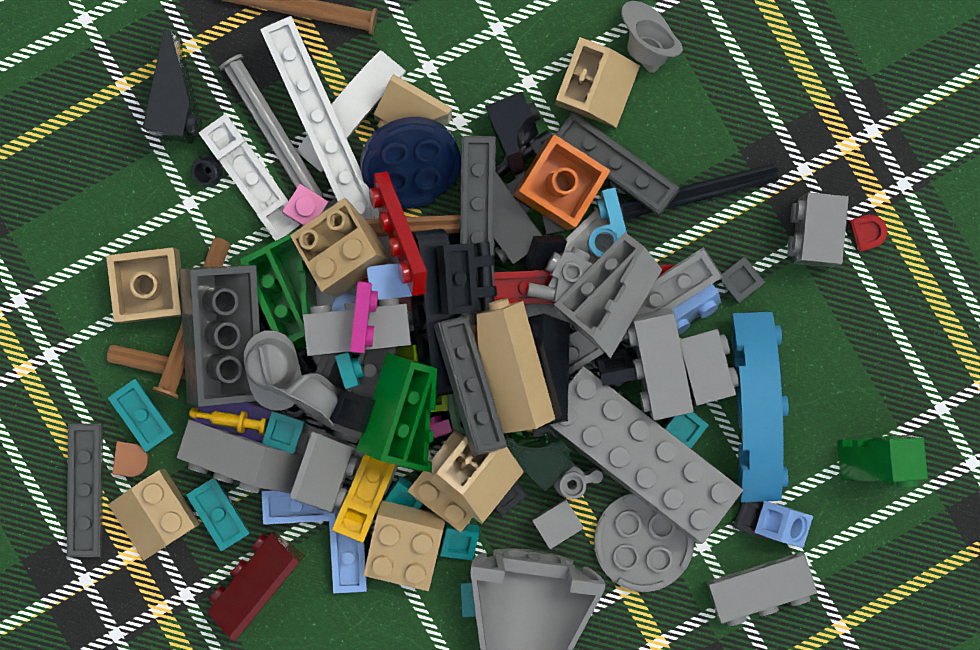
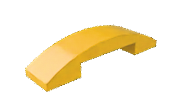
[332,454,396,543]

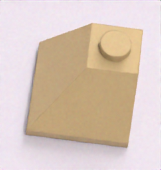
[374,74,452,128]

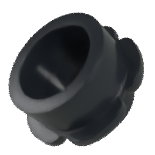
[191,154,224,186]

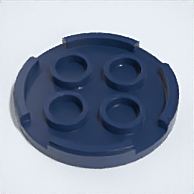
[360,117,461,209]

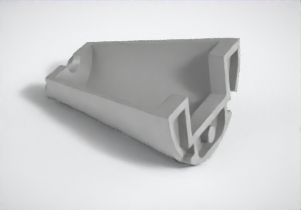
[470,548,606,650]

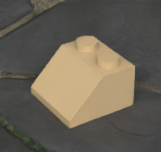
[407,429,473,533]
[108,469,200,560]

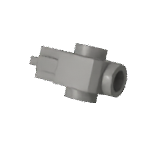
[527,246,592,302]

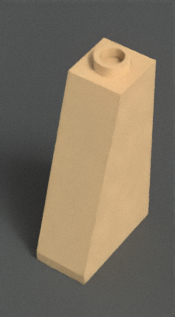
[477,298,555,433]

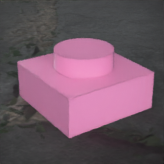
[282,184,328,226]

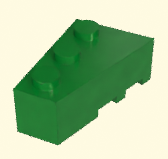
[356,352,437,473]
[837,434,928,488]

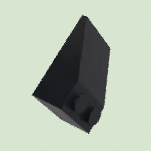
[143,29,202,144]
[528,313,570,426]

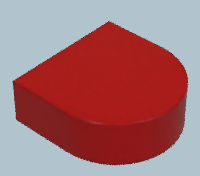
[848,215,887,252]

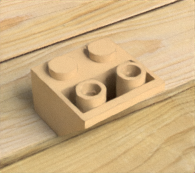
[555,37,640,128]
[290,198,391,297]
[429,436,524,524]

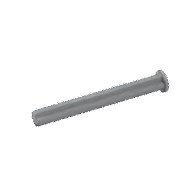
[219,54,323,197]

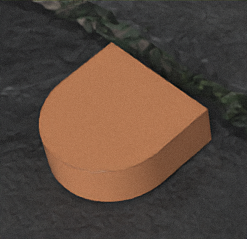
[112,441,150,477]

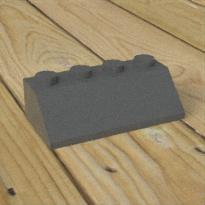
[179,265,260,407]

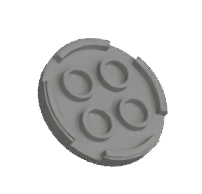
[594,493,694,592]

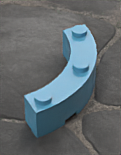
[731,312,789,503]

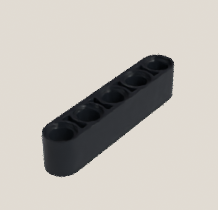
[411,228,457,397]

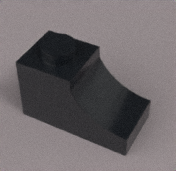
[485,91,540,174]

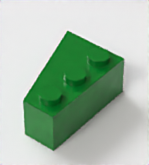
[240,229,317,351]

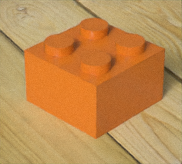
[512,134,611,231]

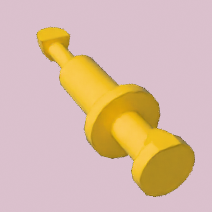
[189,408,268,435]

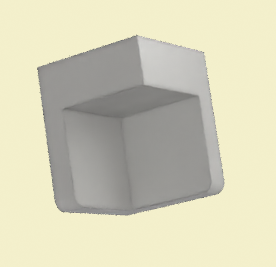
[532,498,583,549]

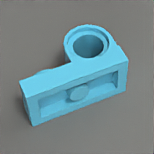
[587,187,627,259]

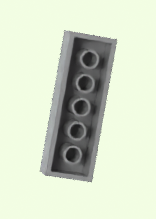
[544,366,743,544]

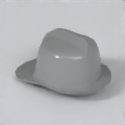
[621,1,683,73]
[244,331,302,410]
[267,373,338,428]

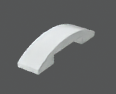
[296,50,406,173]
[199,114,300,241]

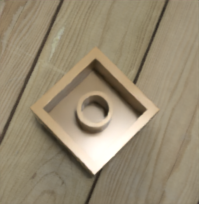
[106,248,182,324]
[363,500,445,591]

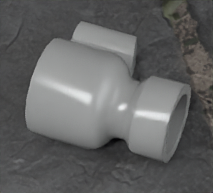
[552,463,603,499]

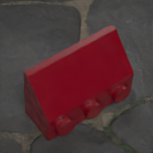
[207,531,305,641]

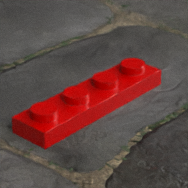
[369,171,427,296]

